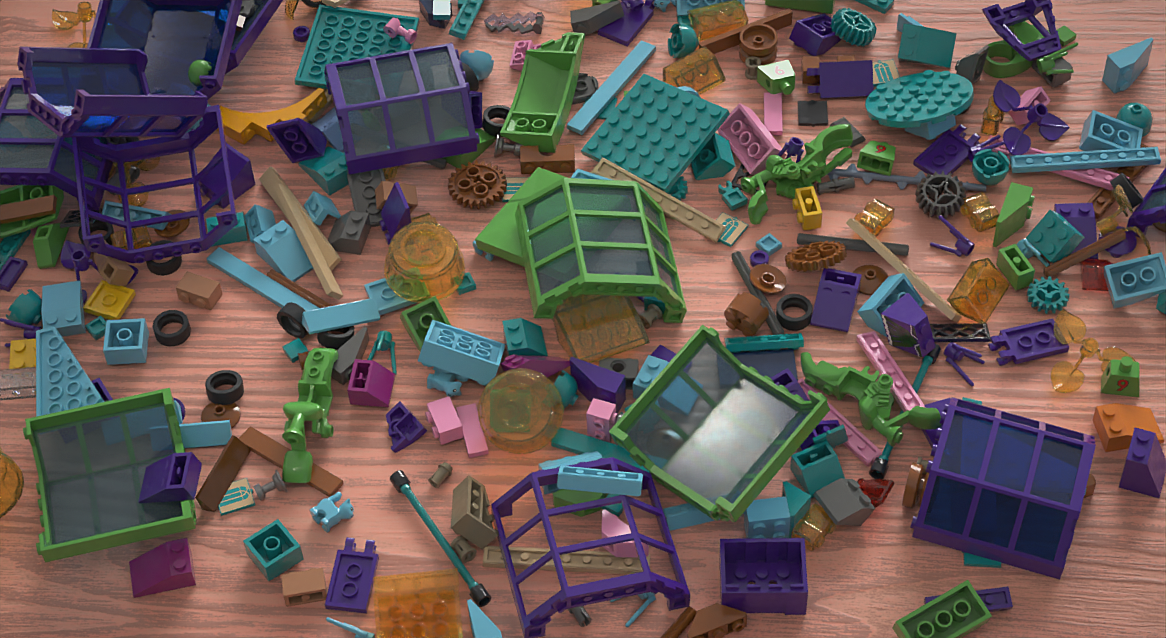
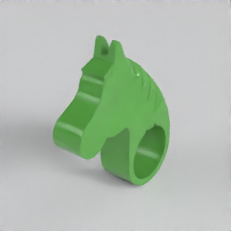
[983,21,1057,78]

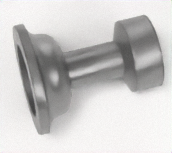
[494,135,521,156]
[253,470,287,501]

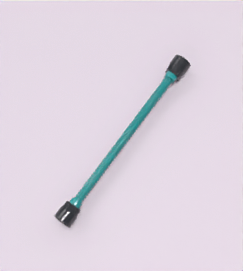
[869,343,941,480]
[390,470,492,607]

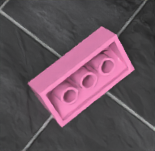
[717,103,787,175]

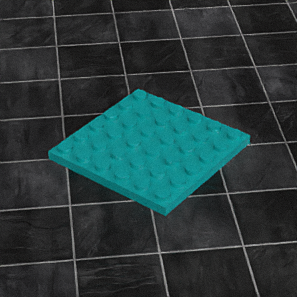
[295,5,420,98]
[581,74,730,193]

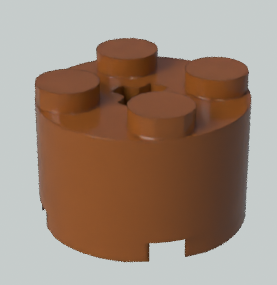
[724,292,769,337]

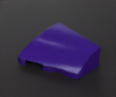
[386,401,427,453]

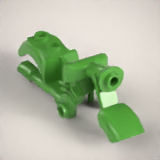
[740,124,853,225]
[282,348,339,483]
[801,352,941,447]

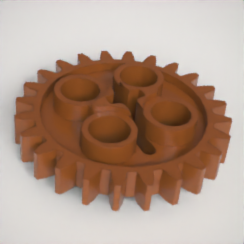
[448,160,507,210]
[785,241,847,272]

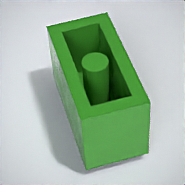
[996,244,1035,291]

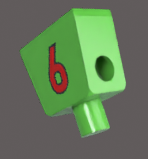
[757,60,795,95]
[857,141,896,176]
[1101,356,1140,398]

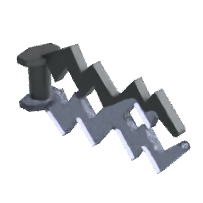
[484,11,545,34]

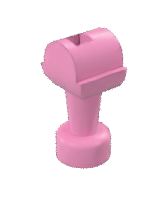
[383,18,417,44]

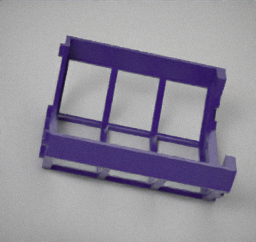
[72,105,238,264]
[491,457,690,638]

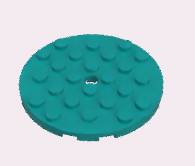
[865,70,974,128]

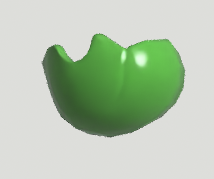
[188,59,212,87]

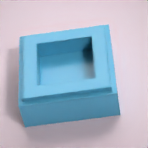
[756,233,782,256]

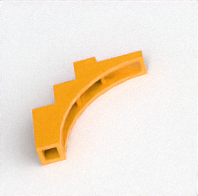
[216,88,327,145]

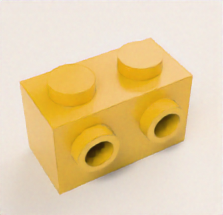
[792,186,822,231]

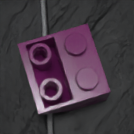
[347,359,395,407]

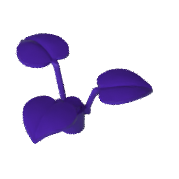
[993,80,1070,156]
[61,240,138,304]

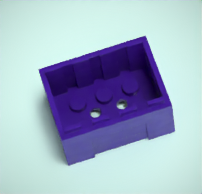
[719,538,808,615]

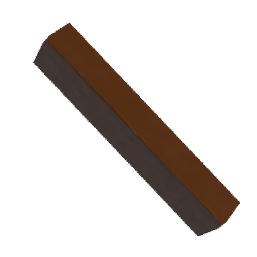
[195,435,251,512]

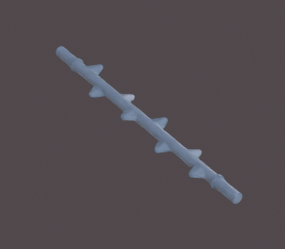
[827,164,987,192]

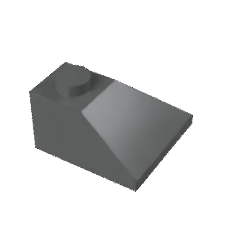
[955,45,990,85]

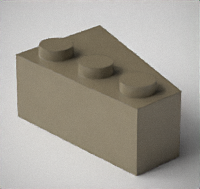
[451,475,498,549]

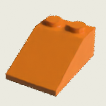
[1093,403,1164,452]

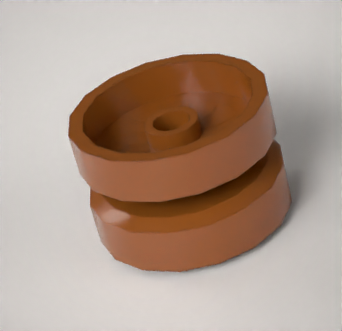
[739,23,778,65]
[902,462,940,513]

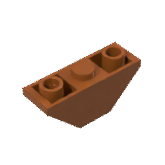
[687,603,747,638]

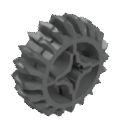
[915,171,966,219]

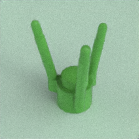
[1037,42,1078,75]

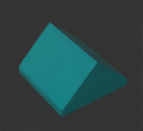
[782,481,811,538]

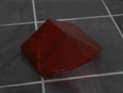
[1080,259,1113,291]
[857,478,894,508]

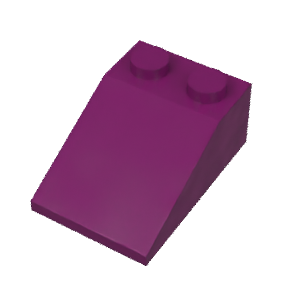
[500,354,570,390]
[129,538,196,598]

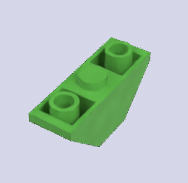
[33,222,69,269]
[552,489,609,517]

